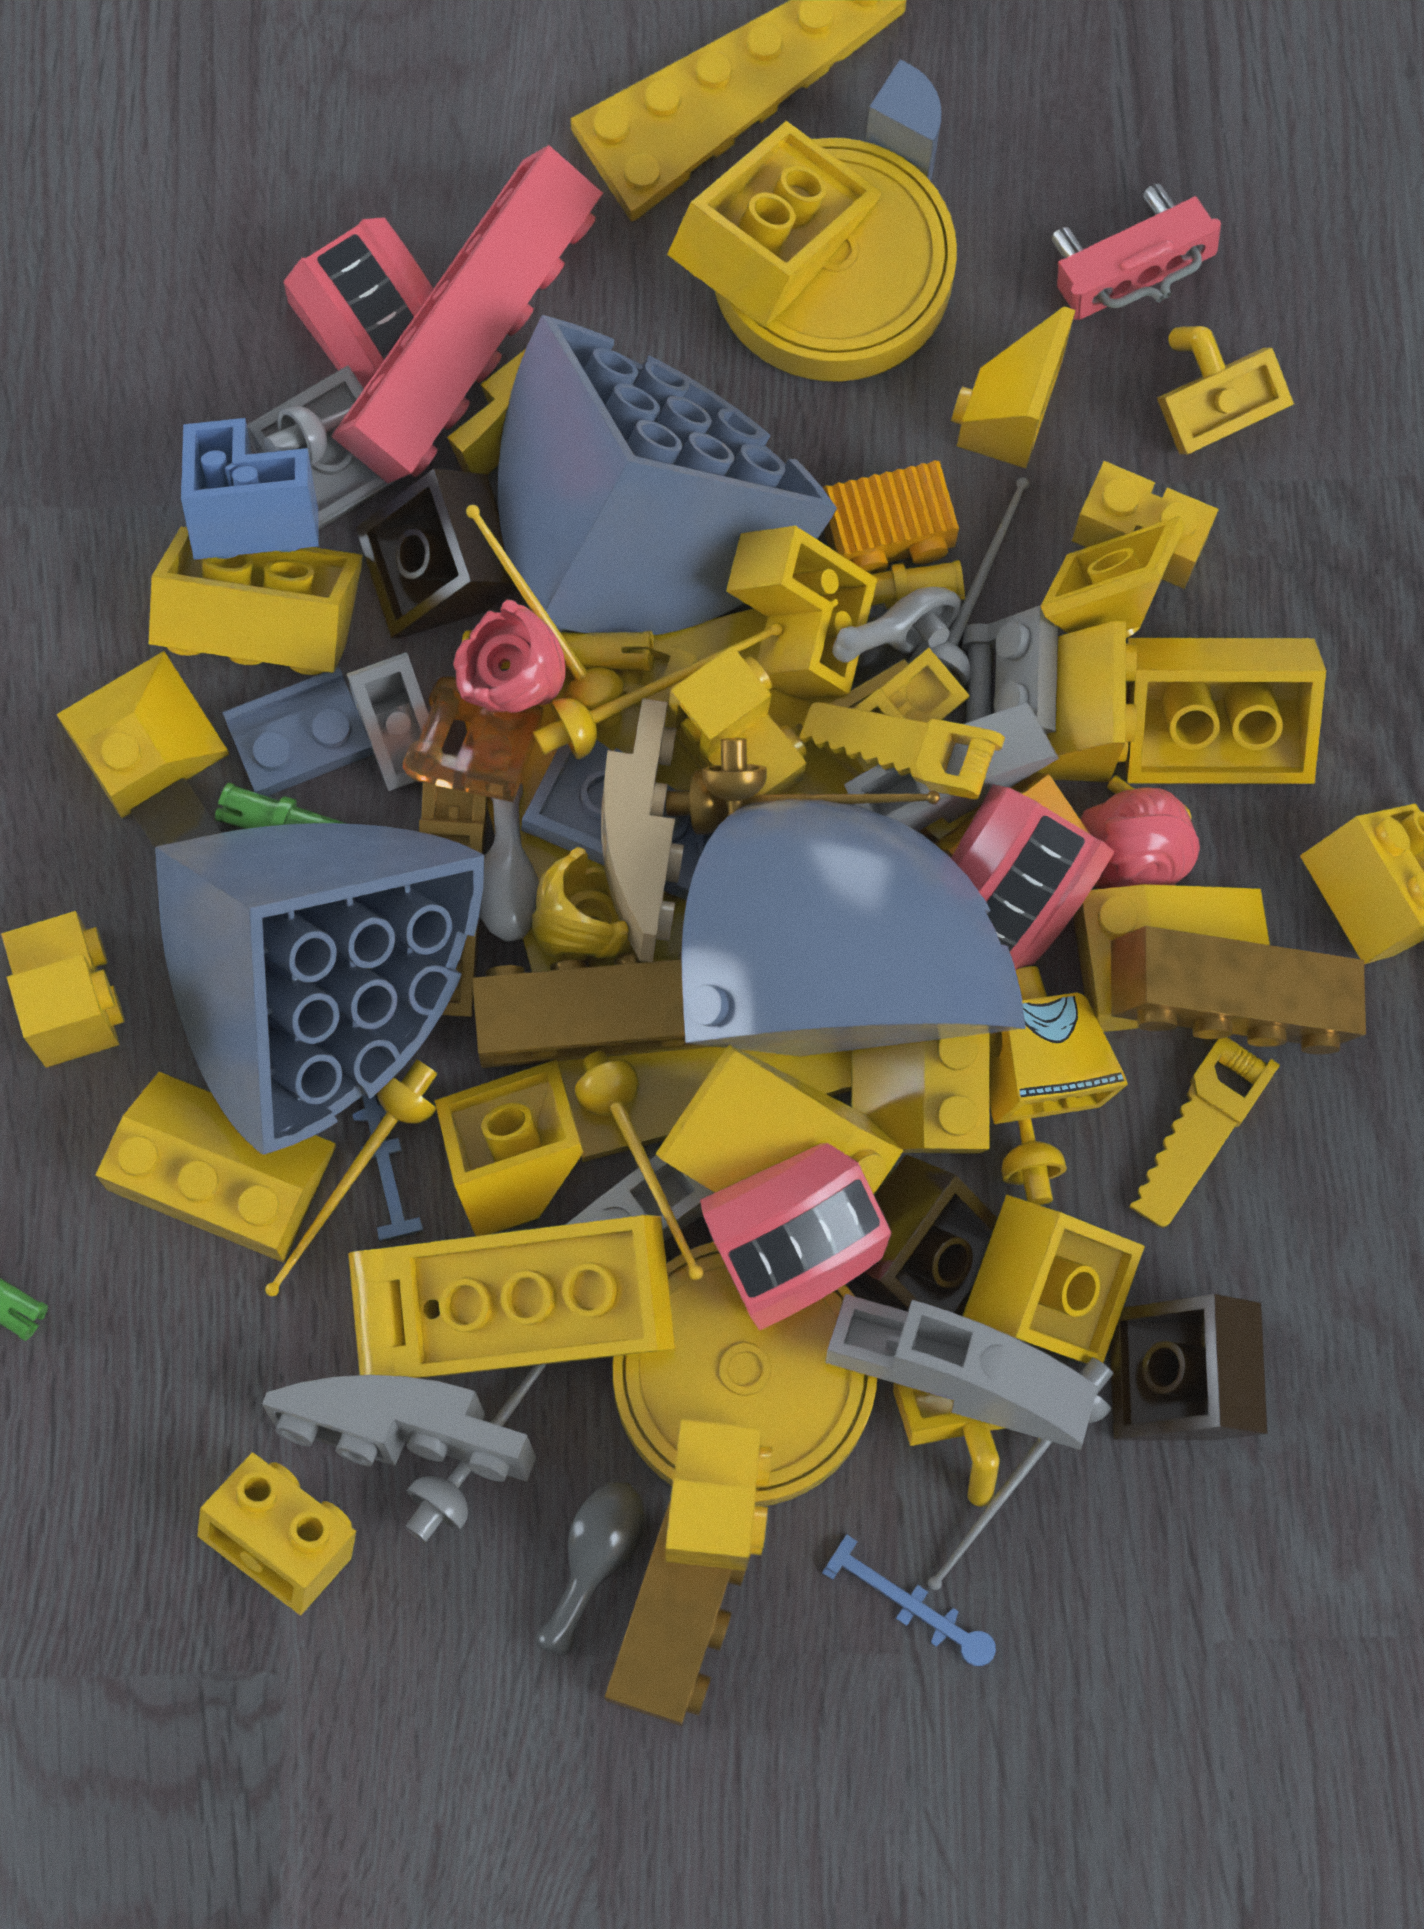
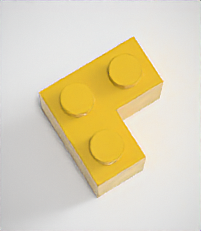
[726,525,878,699]
[667,645,807,795]
[1,911,125,1068]
[665,1419,773,1571]

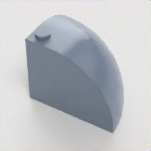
[498,315,837,635]
[682,799,1026,1056]
[155,823,484,1155]

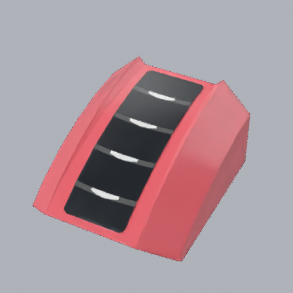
[283,217,433,389]
[951,784,1115,969]
[700,1143,891,1331]

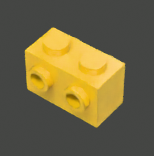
[197,1452,356,1616]

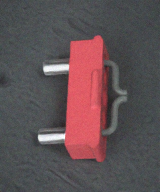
[1052,184,1221,320]

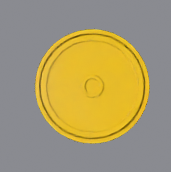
[715,138,957,382]
[613,1242,877,1507]

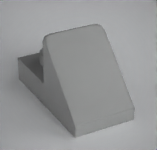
[347,653,442,791]

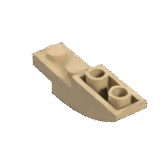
[601,698,684,963]

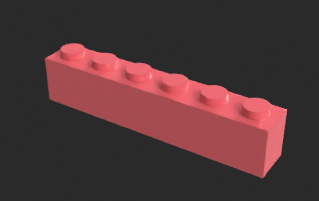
[331,145,603,483]

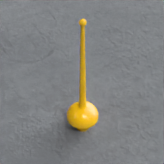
[466,505,624,730]
[533,623,783,760]
[575,1051,703,1280]
[265,1059,438,1297]
[1001,1119,1067,1205]

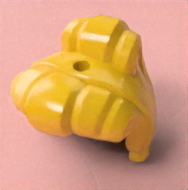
[532,847,634,962]

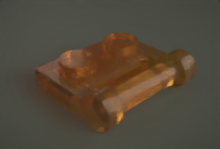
[402,676,543,802]

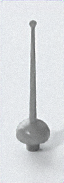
[264,406,351,466]
[909,477,1029,688]
[928,1357,1113,1590]
[405,1364,547,1543]

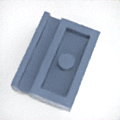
[222,667,374,796]

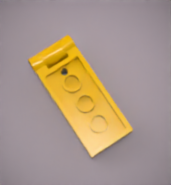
[348,1215,675,1379]

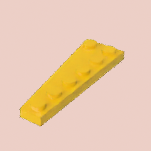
[571,0,906,222]

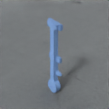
[352,1095,423,1241]
[822,1534,996,1667]

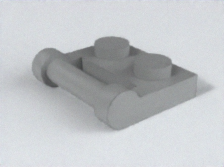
[962,605,1058,734]

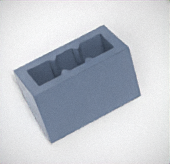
[865,59,942,182]

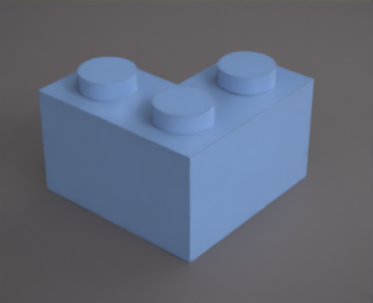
[181,418,319,560]

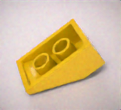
[667,121,882,328]
[1073,884,1270,1032]
[656,1044,903,1195]

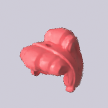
[453,600,565,713]
[1080,787,1200,889]

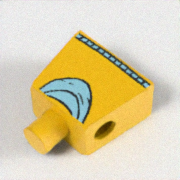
[989,966,1128,1124]

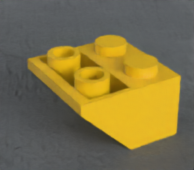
[1036,621,1137,782]
[1300,803,1424,964]

